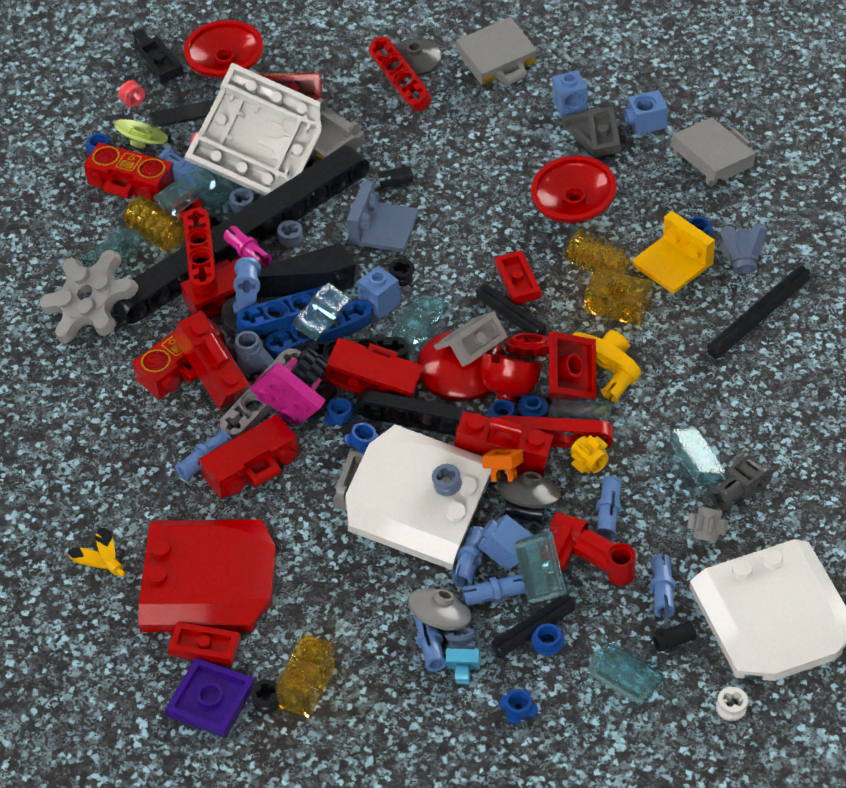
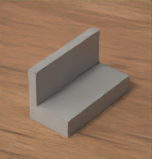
[433,311,508,366]

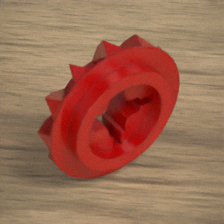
[505,333,549,358]

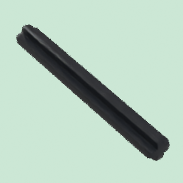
[707,265,810,359]

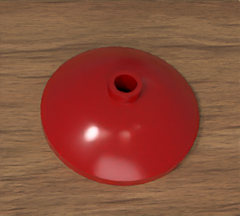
[184,20,264,78]
[531,155,616,223]
[417,330,506,401]

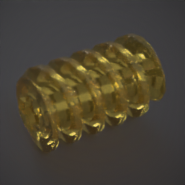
[124,196,185,251]
[565,228,630,284]

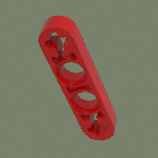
[369,36,432,111]
[183,208,217,295]
[498,415,614,448]

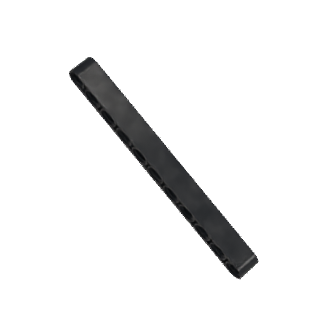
[112,145,370,324]

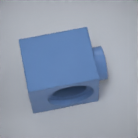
[552,70,587,118]
[624,90,668,135]
[357,265,401,319]

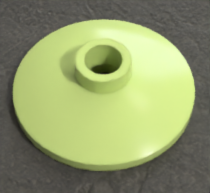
[114,119,168,148]

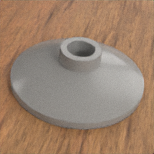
[408,588,472,630]

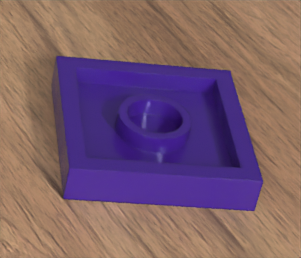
[165,657,255,738]

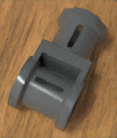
[709,452,773,511]

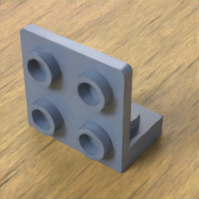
[347,180,419,252]

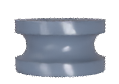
[229,188,255,214]
[277,220,303,247]
[432,464,462,496]
[445,627,476,649]

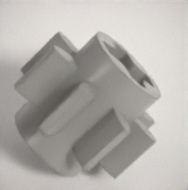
[687,506,729,542]

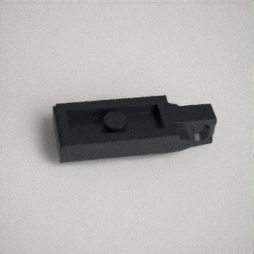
[132,28,184,84]

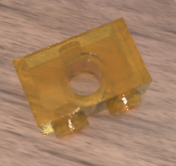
[585,268,652,326]
[275,634,336,718]

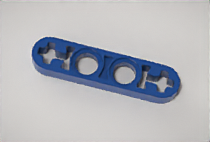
[235,286,340,335]
[265,299,373,360]

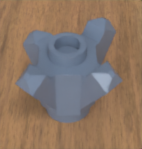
[718,223,768,274]
[228,331,274,381]

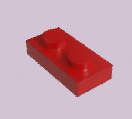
[494,250,541,305]
[168,622,241,667]

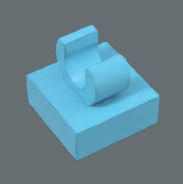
[445,648,481,685]

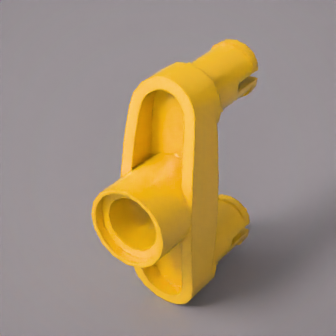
[572,330,642,403]

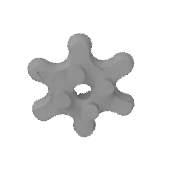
[40,250,138,344]

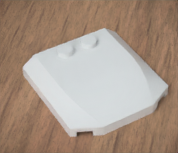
[185,63,321,196]
[345,425,492,570]
[689,539,846,681]

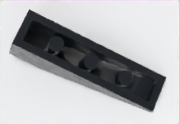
[235,243,356,298]

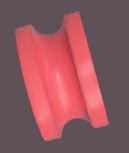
[118,80,145,108]

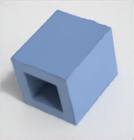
[477,514,536,571]

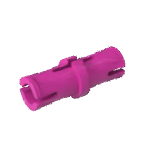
[223,226,272,266]

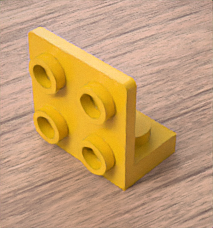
[632,211,715,294]

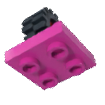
[250,346,328,427]

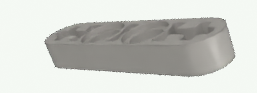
[220,349,301,439]

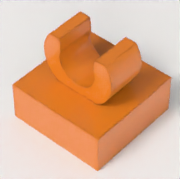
[482,449,524,482]

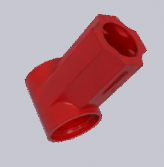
[538,512,589,576]
[573,529,636,585]

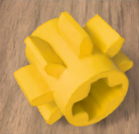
[570,435,609,474]

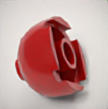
[481,353,542,402]

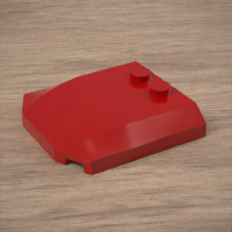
[138,519,277,632]

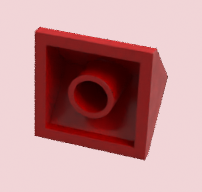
[549,332,597,400]

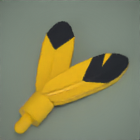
[68,528,125,577]

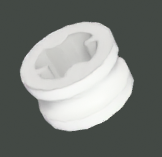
[716,687,748,721]

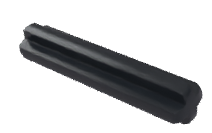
[475,283,547,335]
[491,594,575,658]

